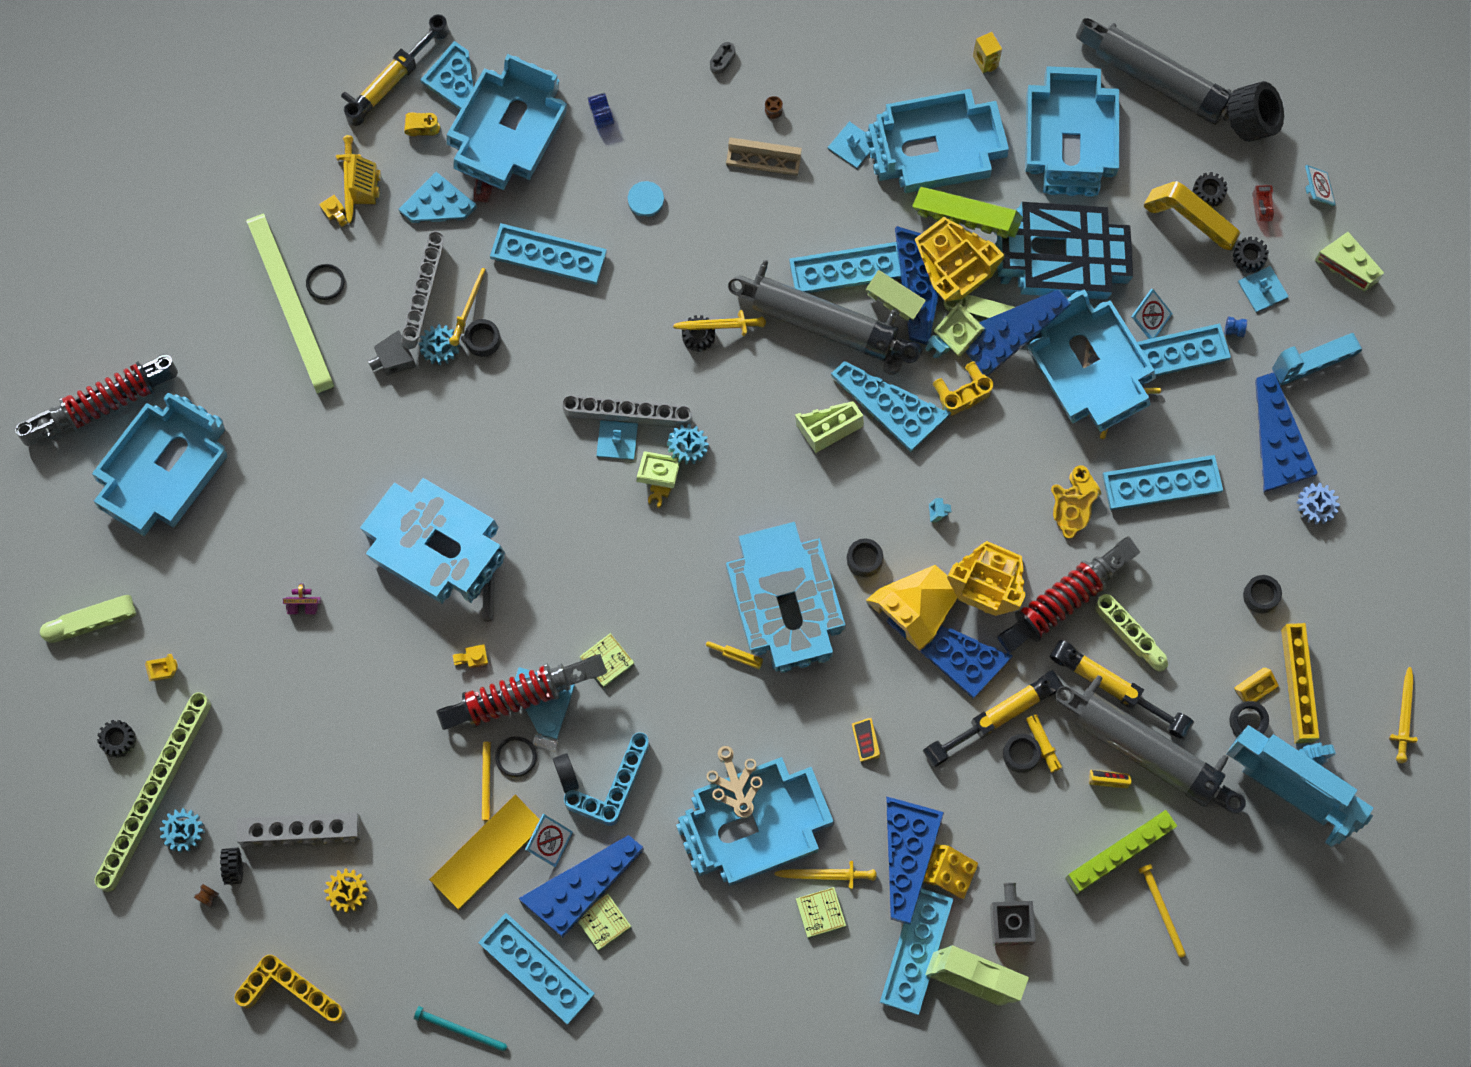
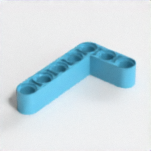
[1272,333,1363,385]
[564,732,649,826]

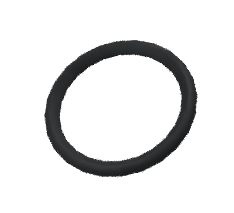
[306,264,345,300]
[495,736,537,777]

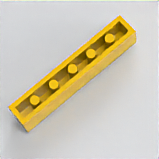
[1281,623,1319,744]

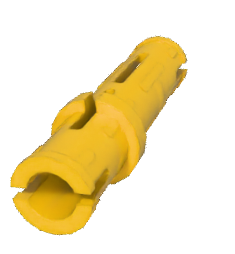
[1026,714,1063,773]

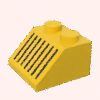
[348,154,381,204]

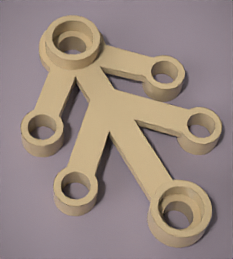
[707,746,763,818]

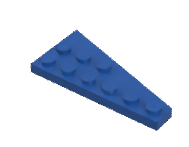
[895,226,938,345]
[965,289,1072,377]
[1255,372,1318,493]
[886,617,1013,699]
[886,796,944,925]
[518,835,644,938]

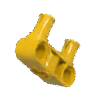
[933,361,993,416]

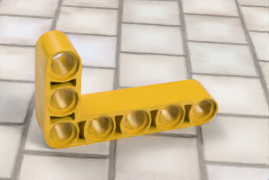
[1144,181,1240,250]
[234,955,345,1023]

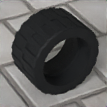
[1228,81,1285,142]

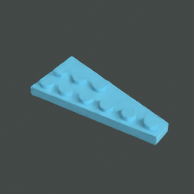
[831,361,951,452]

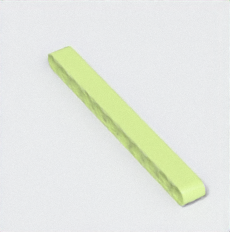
[246,213,334,394]
[95,692,211,892]

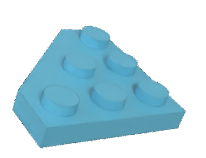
[421,41,473,110]
[398,172,477,223]
[515,667,575,740]

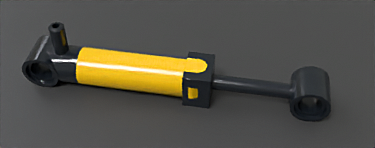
[341,14,449,126]
[1049,640,1194,740]
[923,670,1064,768]

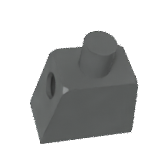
[368,330,416,375]

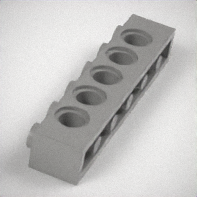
[237,812,360,848]

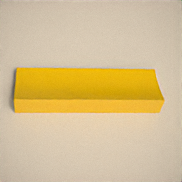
[429,794,540,910]

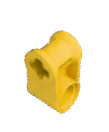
[404,112,440,136]
[1069,465,1101,496]

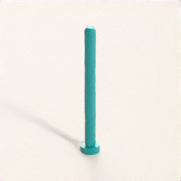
[413,1006,508,1051]

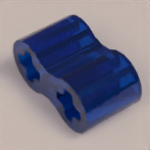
[587,93,614,129]

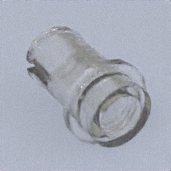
[532,734,559,752]

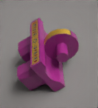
[283,583,321,615]

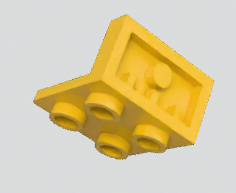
[924,844,978,899]

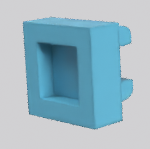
[926,335,951,358]
[929,498,952,522]

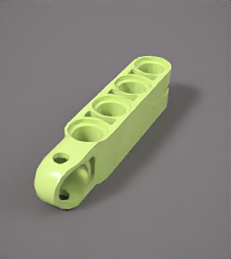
[944,295,1015,322]
[1095,594,1168,672]
[40,595,136,643]

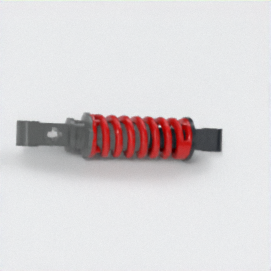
[15,355,178,446]
[997,536,1140,653]
[436,654,607,730]

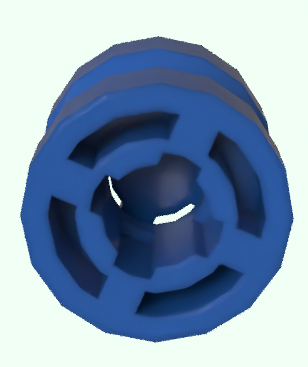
[1224,316,1247,338]

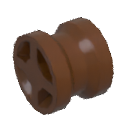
[765,96,783,119]
[193,884,219,908]

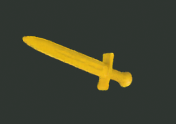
[335,135,361,223]
[449,268,486,346]
[673,310,766,336]
[1389,667,1418,764]
[774,861,877,889]

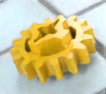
[324,868,369,913]

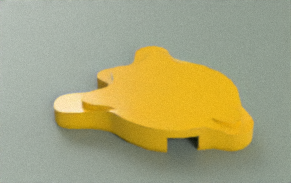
[1051,484,1099,539]

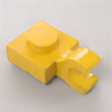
[319,195,348,227]
[453,644,488,668]

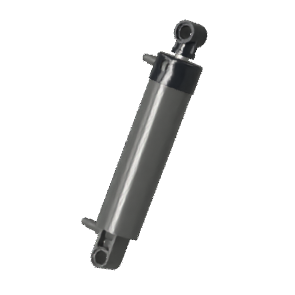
[1076,18,1234,130]
[728,260,922,363]
[1056,675,1246,814]

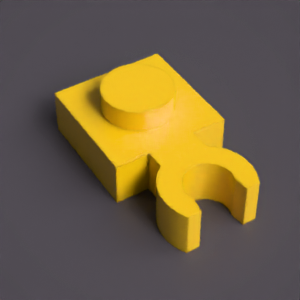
[648,485,672,508]

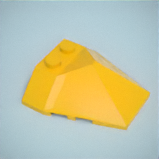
[915,217,1005,302]
[947,541,1025,616]
[866,565,958,651]

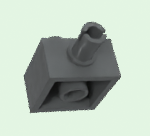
[990,883,1036,946]

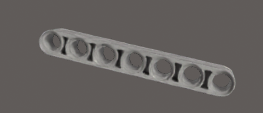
[401,231,444,349]
[562,395,692,428]

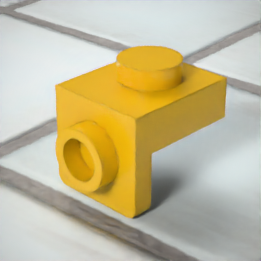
[145,653,178,682]

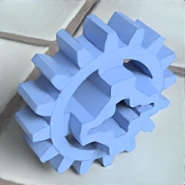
[1296,483,1340,525]

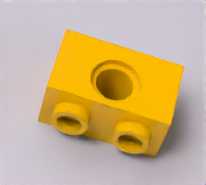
[973,32,1002,73]

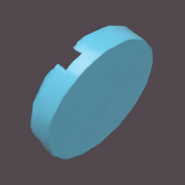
[628,181,664,217]

